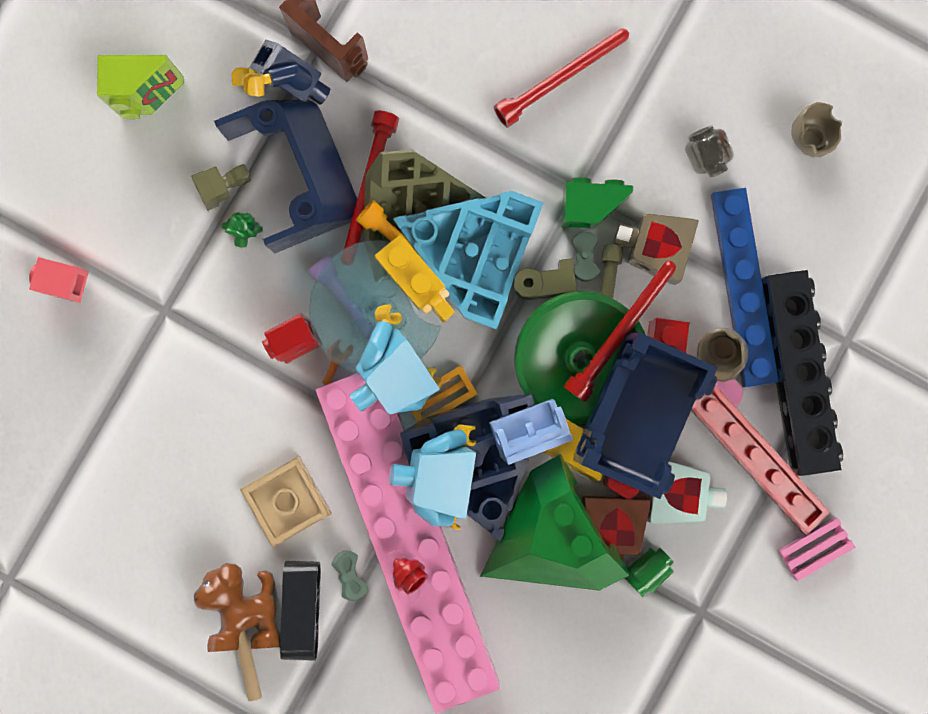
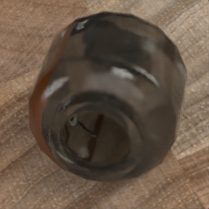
[685,125,734,178]

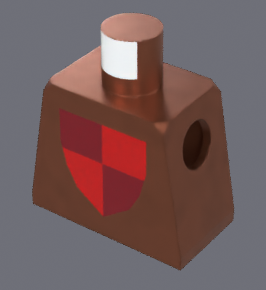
[582,495,650,562]

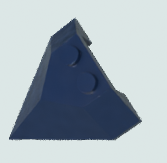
[400,394,535,542]

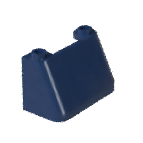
[573,332,717,499]

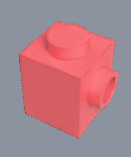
[29,257,89,303]

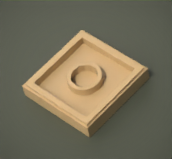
[240,456,332,548]

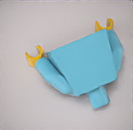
[349,304,442,414]
[389,424,476,531]

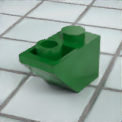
[561,178,633,229]

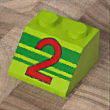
[97,55,184,120]

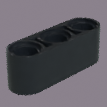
[280,561,321,661]

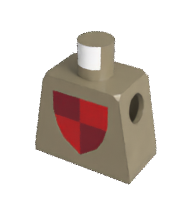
[614,214,699,285]

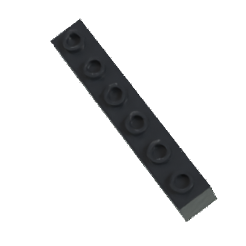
[762,270,843,476]

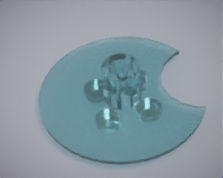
[309,240,442,374]

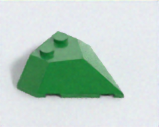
[480,454,630,591]

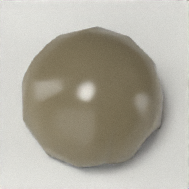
[791,102,842,157]
[697,328,749,382]

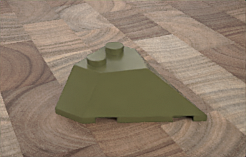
[363,150,486,284]

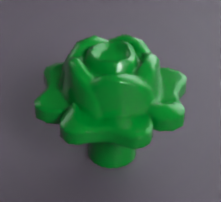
[221,212,263,248]

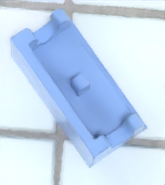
[489,399,573,465]

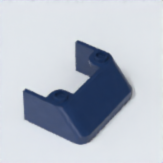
[214,100,357,254]

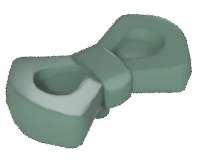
[571,232,601,282]
[331,550,368,601]

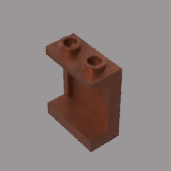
[279,0,368,82]

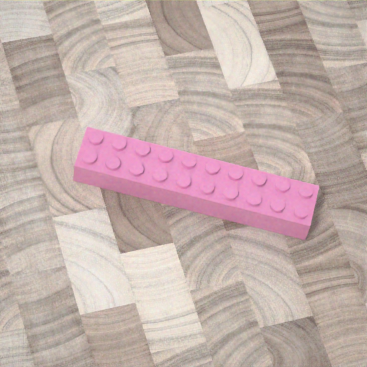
[315,373,500,714]

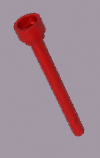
[493,28,629,128]
[341,110,399,266]
[564,261,676,403]

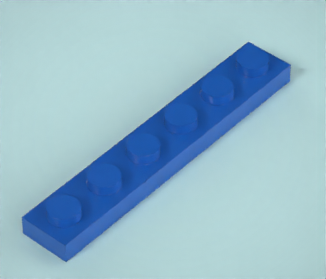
[711,188,779,388]

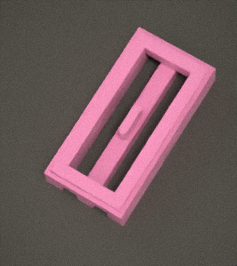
[777,517,855,581]

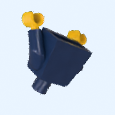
[231,39,331,105]

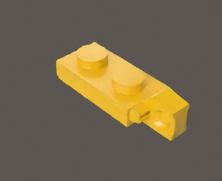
[374,234,455,323]

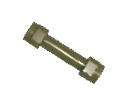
[601,244,623,298]

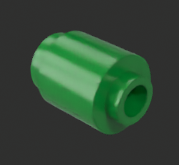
[625,547,674,597]

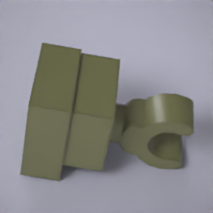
[191,164,251,211]

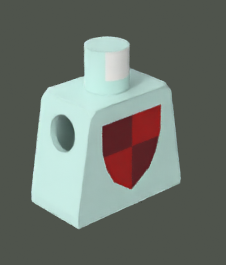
[647,461,727,524]

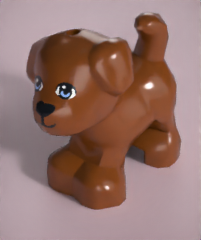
[193,563,280,652]

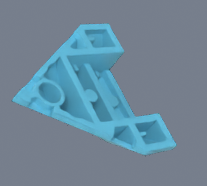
[393,191,543,330]

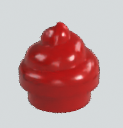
[393,558,428,595]

